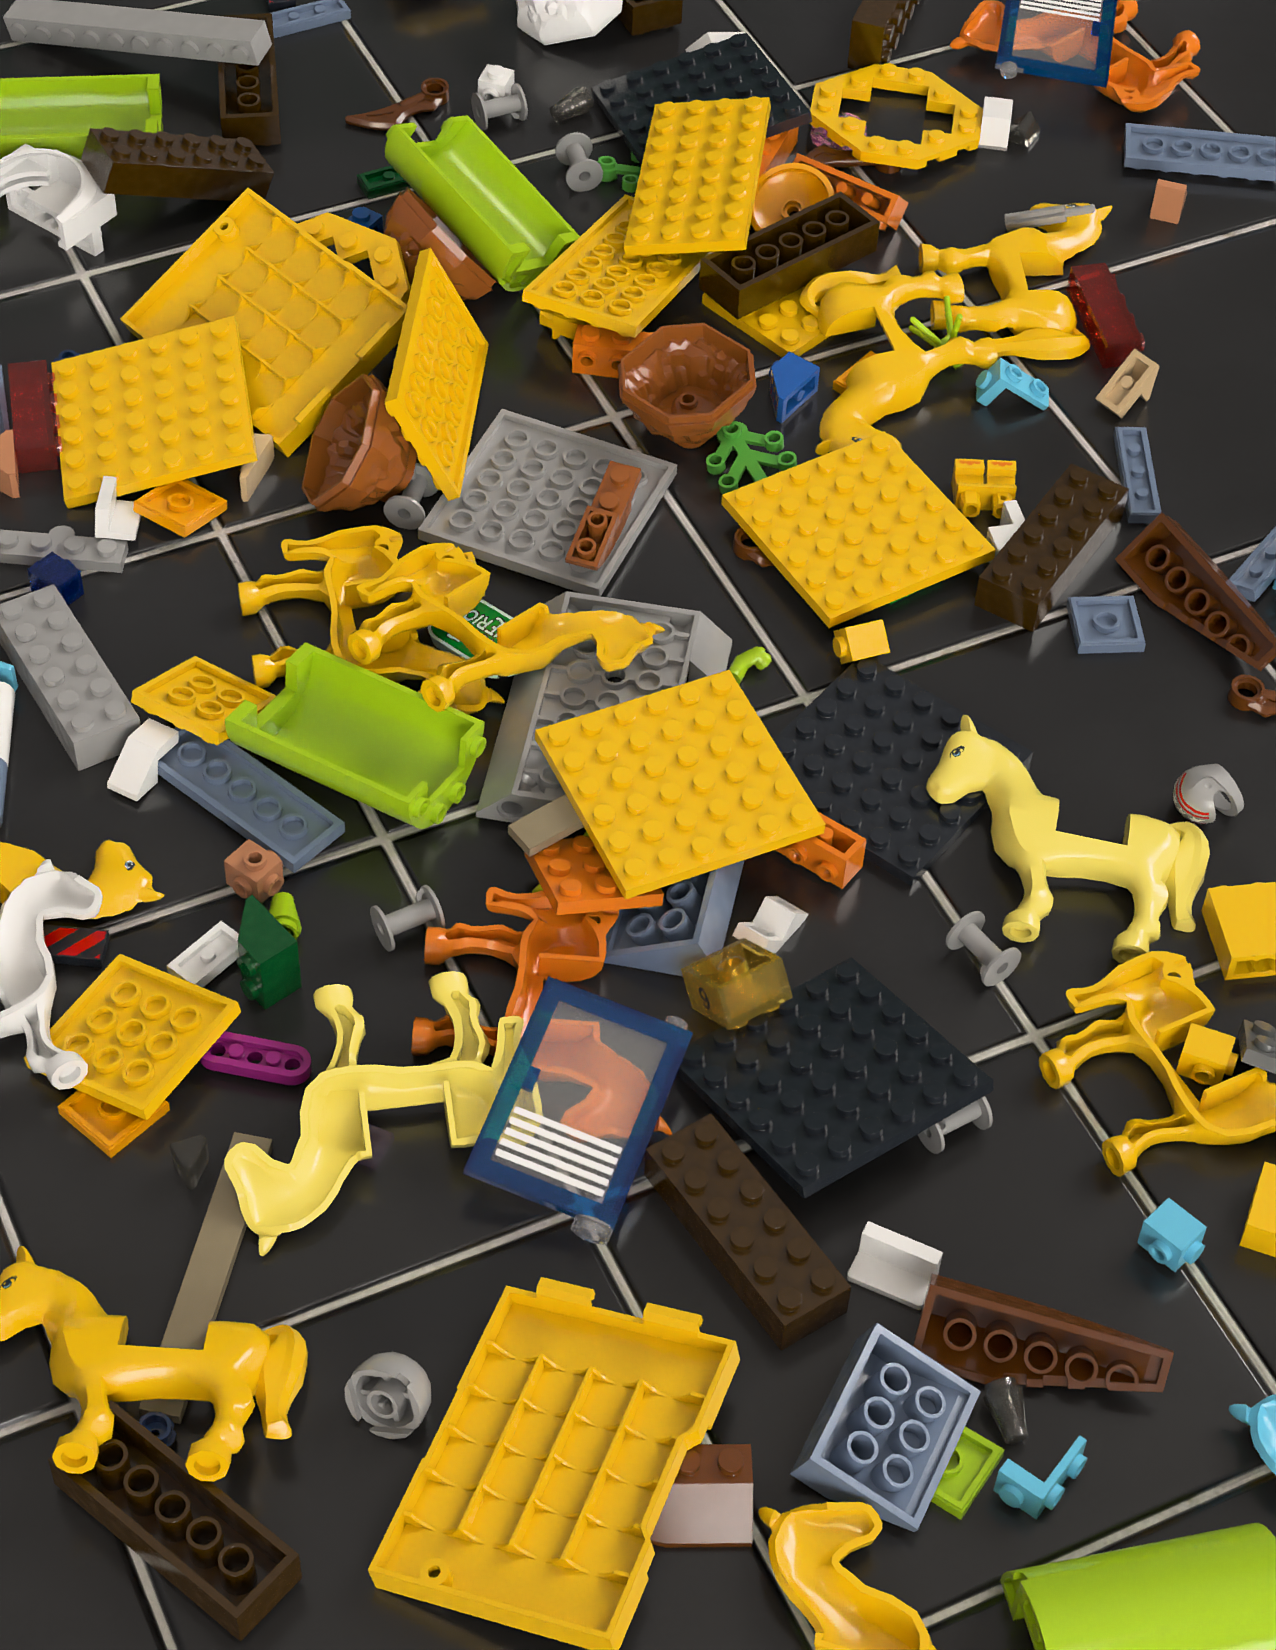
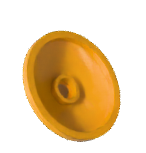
[751,163,834,232]

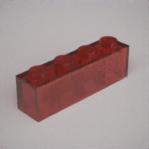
[1067,263,1145,368]
[8,360,63,473]

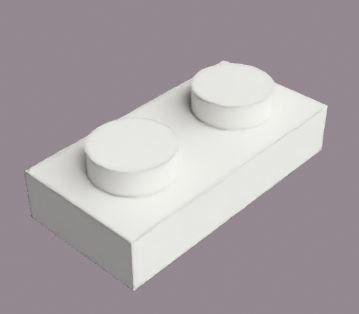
[167,921,239,987]

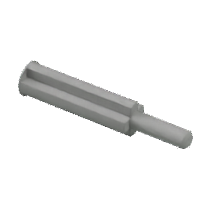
[1005,204,1096,232]

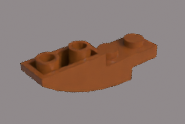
[565,461,642,571]

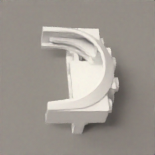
[0,144,117,257]

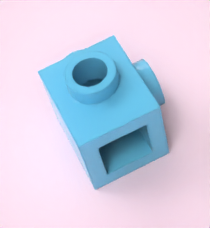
[1137,1198,1207,1272]

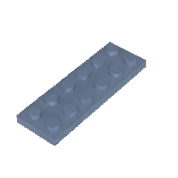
[1124,123,1276,182]
[158,727,345,873]

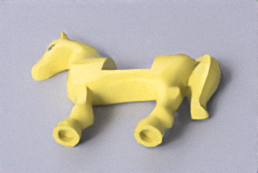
[926,715,1210,964]
[224,971,542,1256]

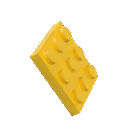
[131,656,276,745]

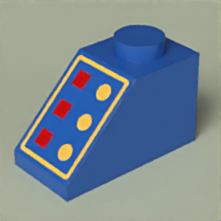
[769,351,820,423]

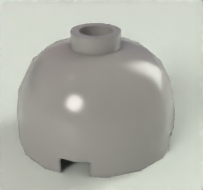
[344,1352,431,1439]

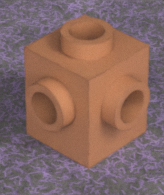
[224,839,284,904]

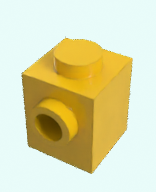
[833,619,890,664]
[1176,1023,1239,1086]

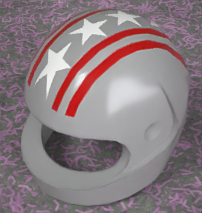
[1173,763,1244,824]

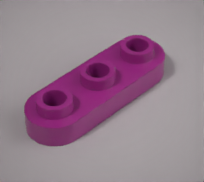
[200,1031,312,1085]

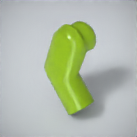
[729,646,772,684]

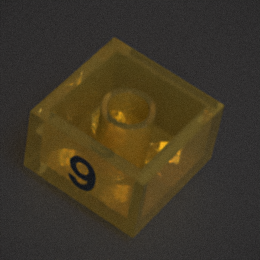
[681,938,793,1030]

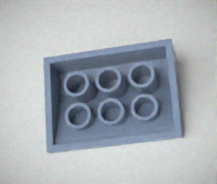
[604,860,744,976]
[790,1323,981,1532]

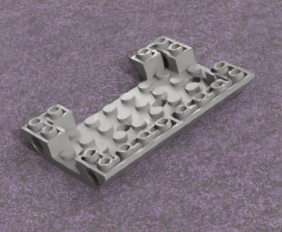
[476,591,732,823]

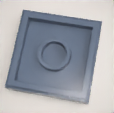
[1066,595,1146,654]

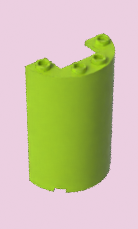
[0,74,163,160]
[385,115,580,292]
[225,642,486,829]
[1000,1523,1276,1650]

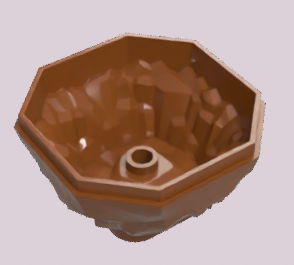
[383,187,496,301]
[618,323,756,449]
[302,373,417,512]

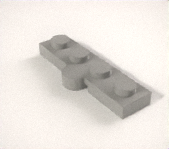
[0,525,129,573]

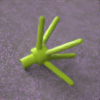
[908,296,964,370]

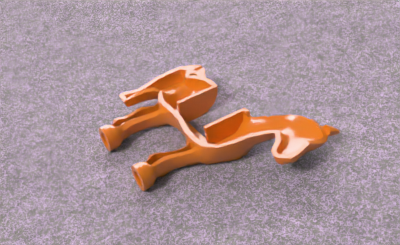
[950,0,1201,113]
[412,887,672,1144]

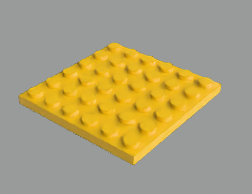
[51,316,258,509]
[721,431,996,628]
[535,670,826,900]

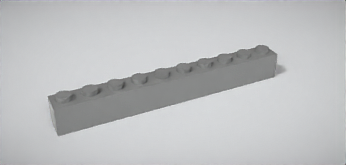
[3,0,272,66]

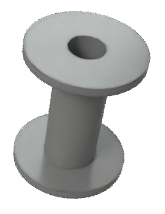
[471,83,528,130]
[555,132,603,192]
[384,463,438,530]
[370,885,445,952]
[946,911,1021,986]
[917,1096,993,1154]

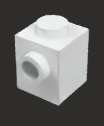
[478,64,514,101]

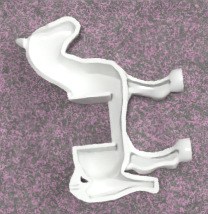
[0,859,103,1090]

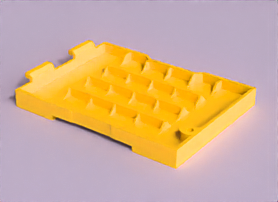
[120,188,407,457]
[368,1277,740,1650]

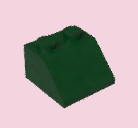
[237,895,302,1010]

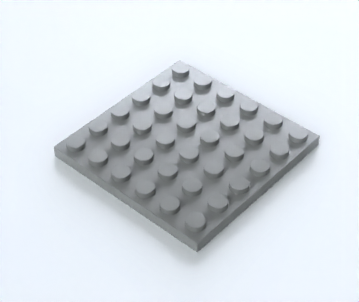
[418,409,677,596]

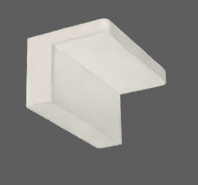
[95,476,141,541]
[847,1221,943,1310]

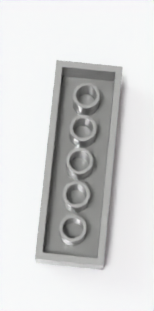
[0,584,141,771]

